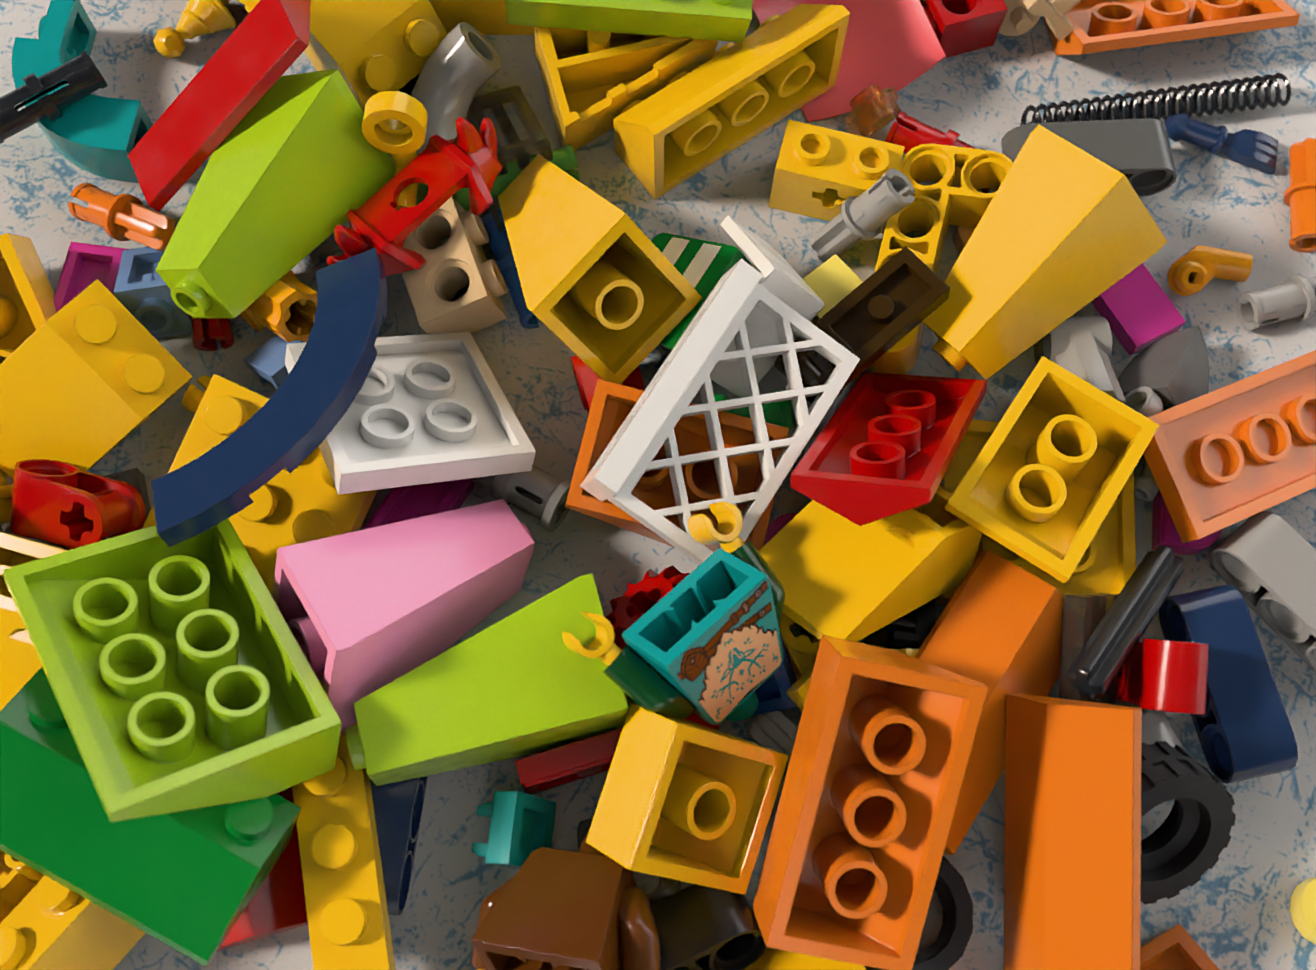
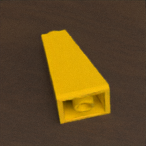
[922,125,1167,380]
[498,154,703,384]

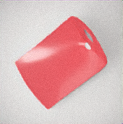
[752,0,946,122]

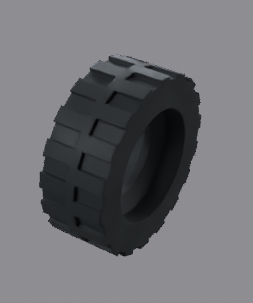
[1140,741,1236,905]

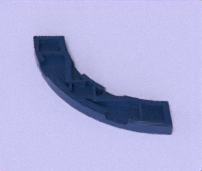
[151,248,388,547]

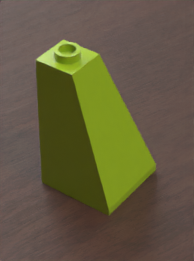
[155,69,396,319]
[346,573,629,786]

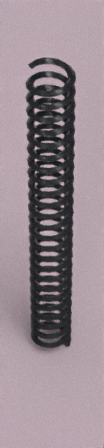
[1021,73,1292,125]

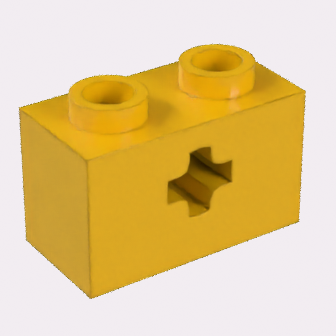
[768,119,905,233]

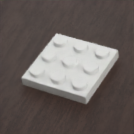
[285,331,536,495]

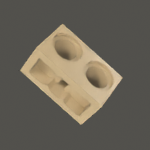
[402,196,508,334]

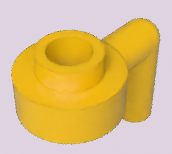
[362,91,428,211]

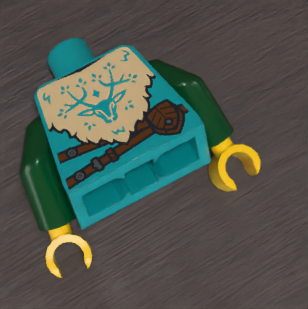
[562,502,785,725]

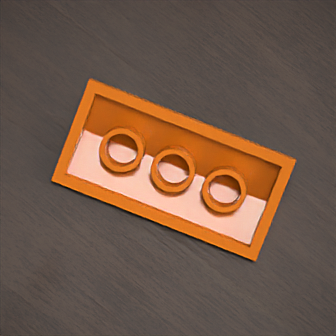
[1043,0,1300,55]
[914,550,1085,855]
[1003,693,1142,970]

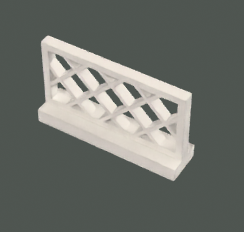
[580,259,860,564]

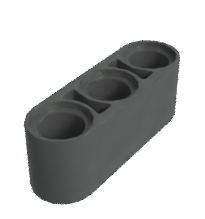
[1001,118,1177,197]

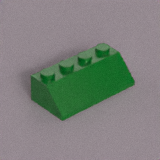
[0,667,301,967]

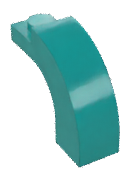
[11,0,153,183]

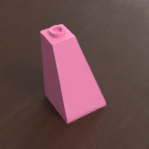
[272,499,535,736]

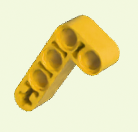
[868,144,1013,374]

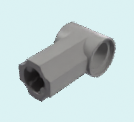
[1034,316,1126,404]

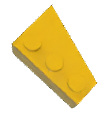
[535,26,718,151]

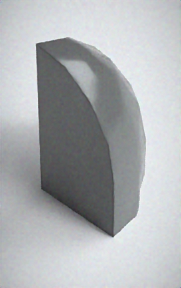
[1118,326,1210,411]

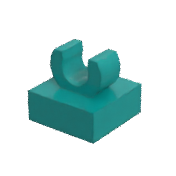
[471,791,557,870]

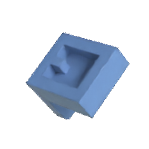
[113,247,193,338]

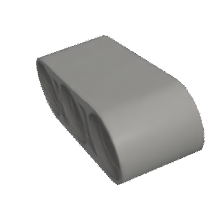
[1210,511,1316,673]

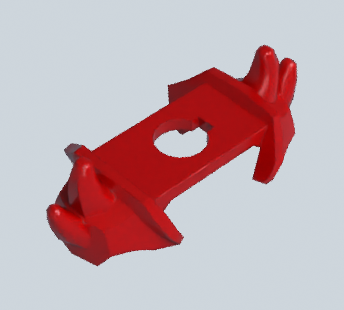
[326,117,504,277]

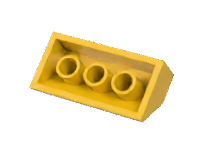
[613,4,850,200]

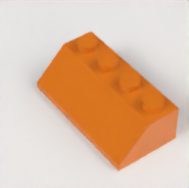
[752,634,988,970]

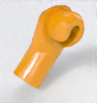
[1167,245,1253,296]

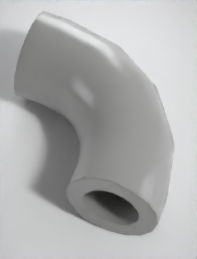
[411,22,501,155]

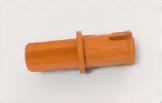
[1284,138,1316,253]
[68,183,175,251]

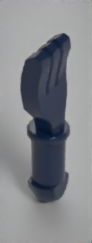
[1164,113,1278,175]

